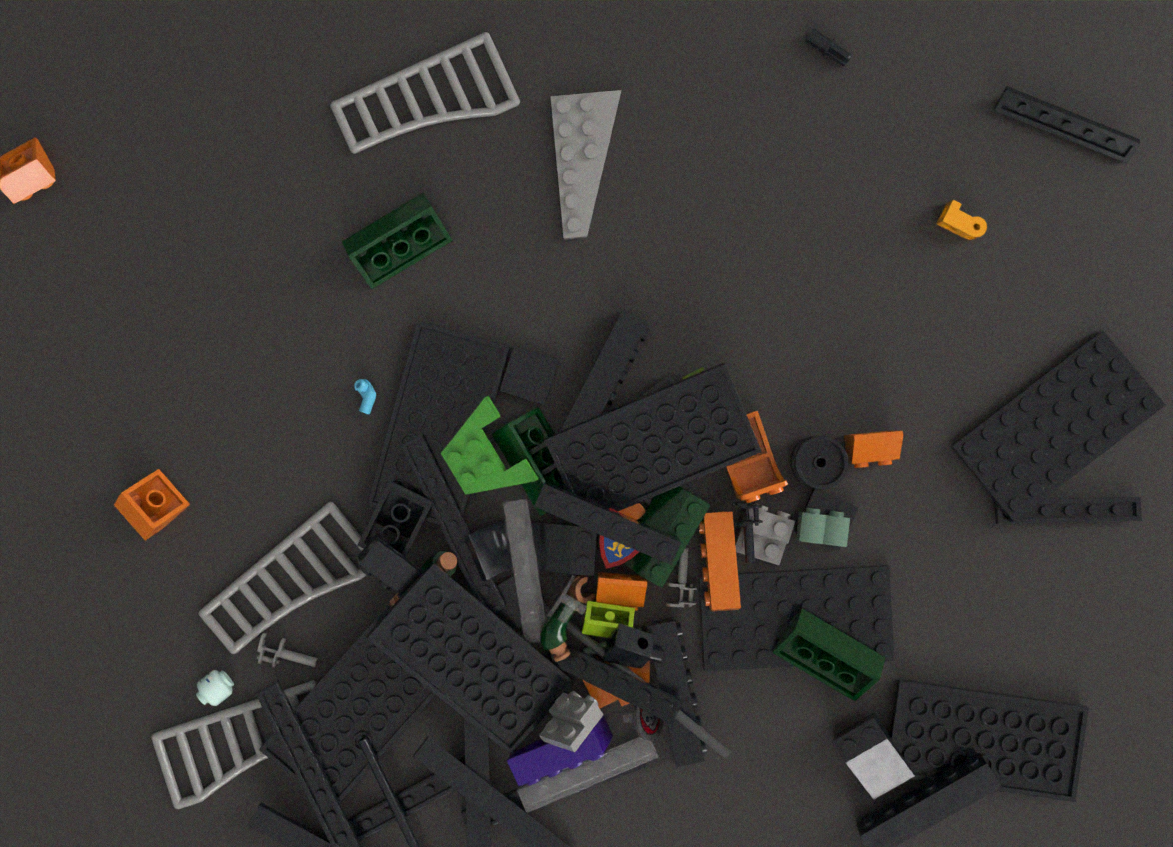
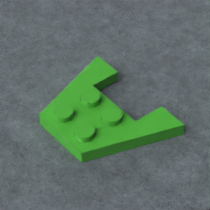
[441,396,538,495]

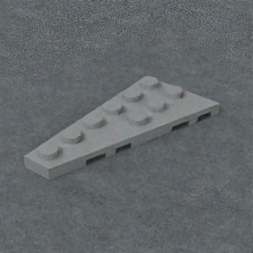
[551,90,621,240]

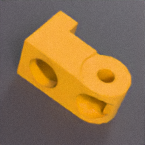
[936,200,987,240]

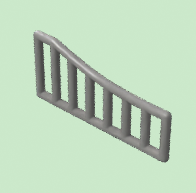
[330,32,520,154]
[199,502,366,654]
[151,680,317,809]

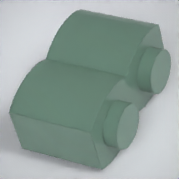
[796,508,850,547]

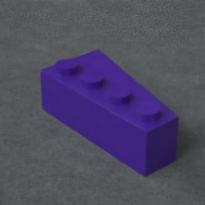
[507,715,613,786]

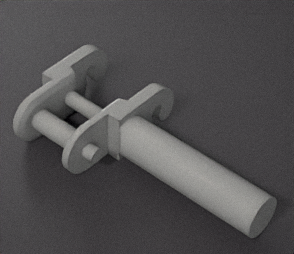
[666,547,697,608]
[257,633,318,668]

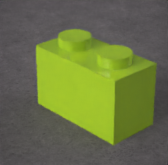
[582,601,635,638]

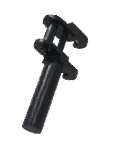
[732,502,763,563]

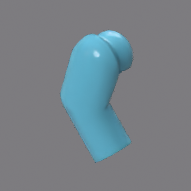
[354,379,376,415]

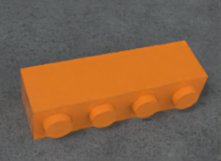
[698,511,741,612]

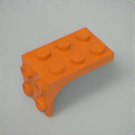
[726,411,788,503]

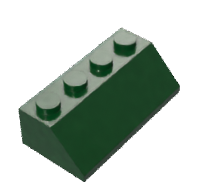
[342,192,453,289]
[492,407,567,516]
[623,486,710,588]
[773,609,885,701]

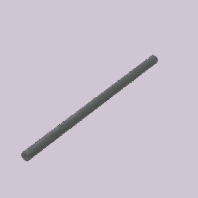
[566,620,731,759]

